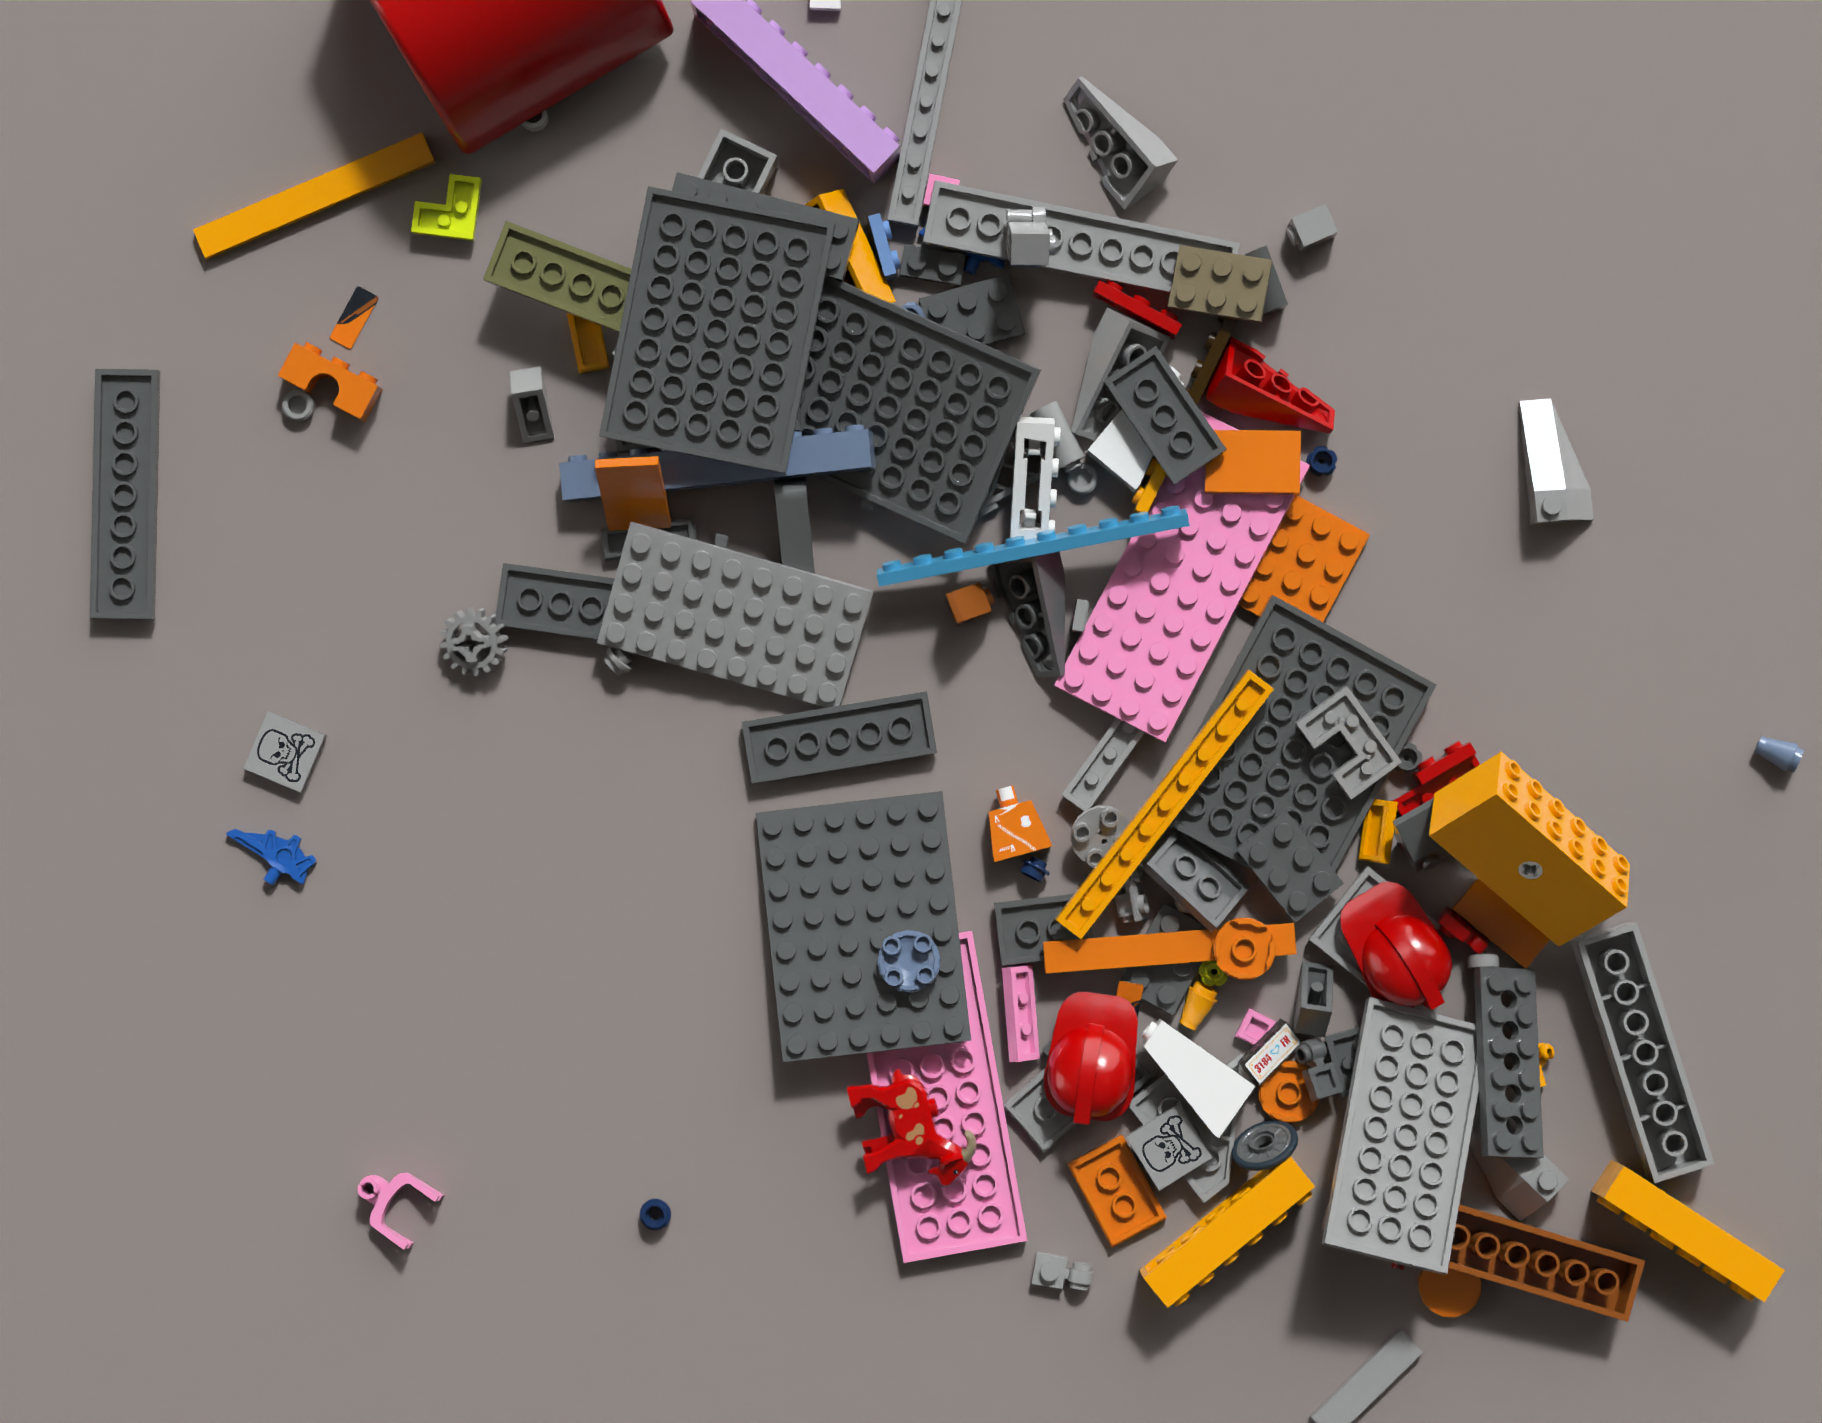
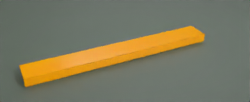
[193,132,436,260]

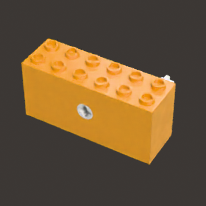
[1429,752,1630,947]

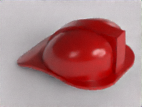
[1340,882,1452,1010]
[1044,992,1138,1125]

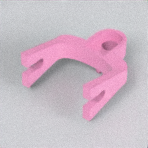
[357,1172,444,1250]

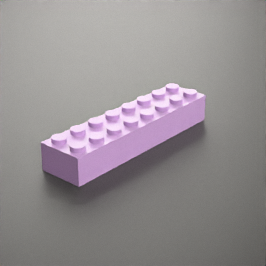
[690,0,900,184]

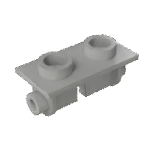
[1115,864,1150,923]

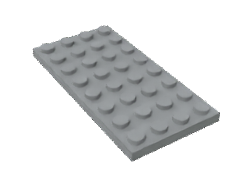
[597,522,873,708]
[1321,997,1479,1275]

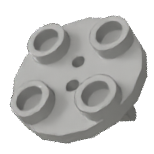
[1070,805,1129,868]

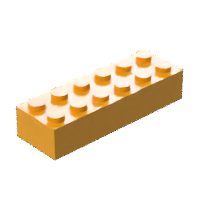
[1139,1156,1315,1308]
[1591,1160,1785,1302]

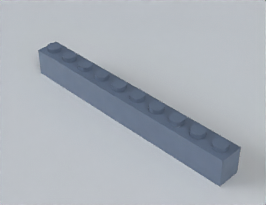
[559,425,876,503]

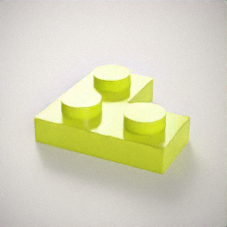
[411,174,482,241]

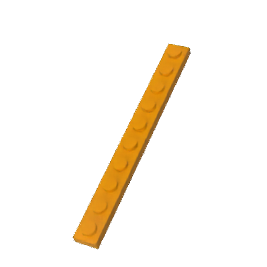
[1055,669,1274,939]

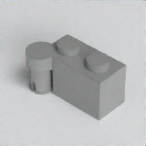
[1006,206,1055,265]

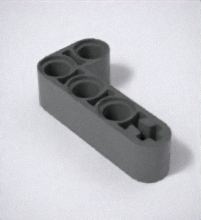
[774,477,815,574]

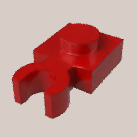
[1438,906,1488,954]

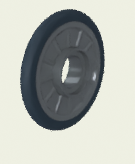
[1232,1120,1298,1171]

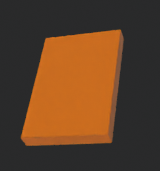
[1205,430,1301,495]
[595,456,671,531]
[1452,877,1550,969]
[1067,1134,1167,1247]

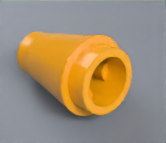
[1179,981,1218,1030]

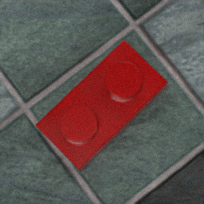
[1412,741,1476,785]

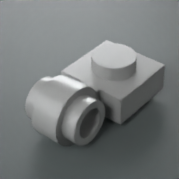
[1032,1251,1094,1290]

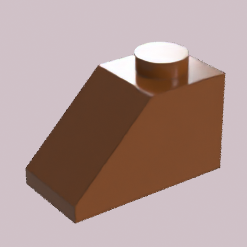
[945,582,995,627]

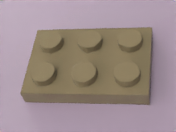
[1168,245,1273,323]

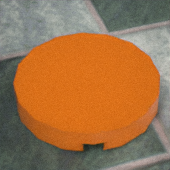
[1213,918,1276,980]
[1258,1061,1320,1123]
[1418,1268,1481,1317]

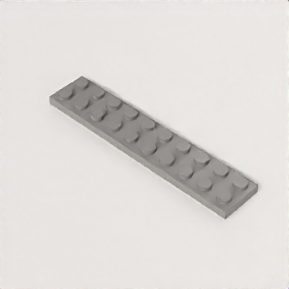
[922,180,1240,294]

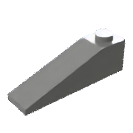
[1063,77,1178,210]
[1071,307,1171,441]
[1519,399,1594,526]

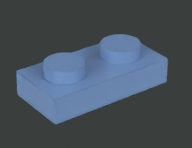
[868,213,901,281]

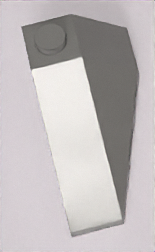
[1469,1094,1570,1221]

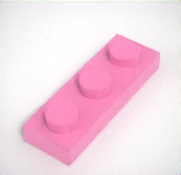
[1002,965,1040,1062]

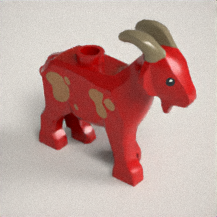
[847,1069,977,1186]

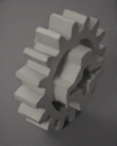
[439,607,508,676]

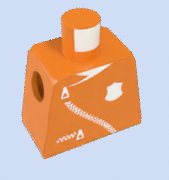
[988,785,1052,862]

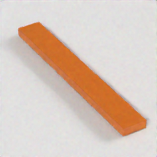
[1043,923,1297,973]

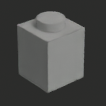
[1286,204,1338,252]

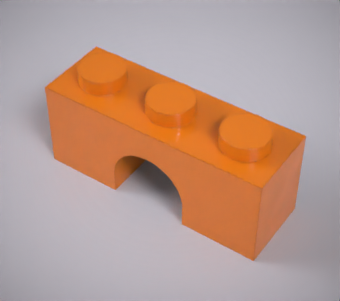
[277,342,383,422]

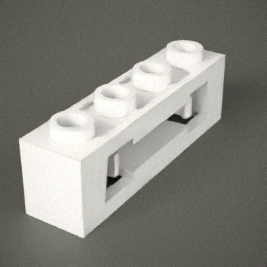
[1009,417,1061,540]

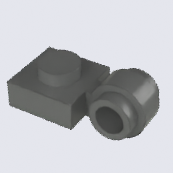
[1295,1038,1343,1102]

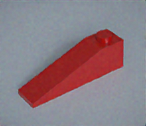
[1206,337,1335,434]

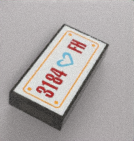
[1238,1018,1302,1086]

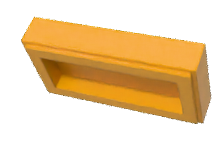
[567,313,610,374]
[1358,799,1398,864]

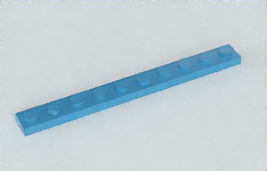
[877,506,1190,587]

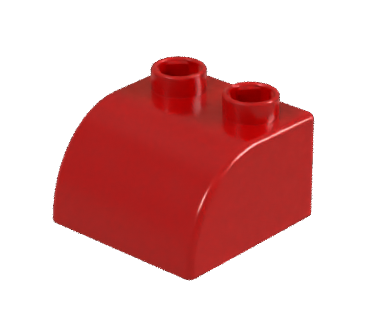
[370,0,674,154]

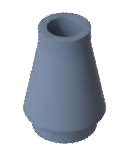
[1754,735,1804,772]

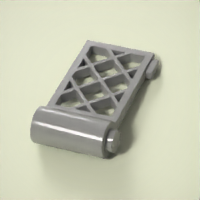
[980,401,1085,516]

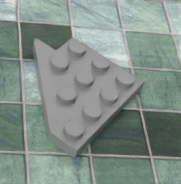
[1129,1045,1244,1203]

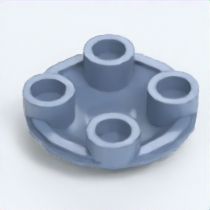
[878,930,941,993]

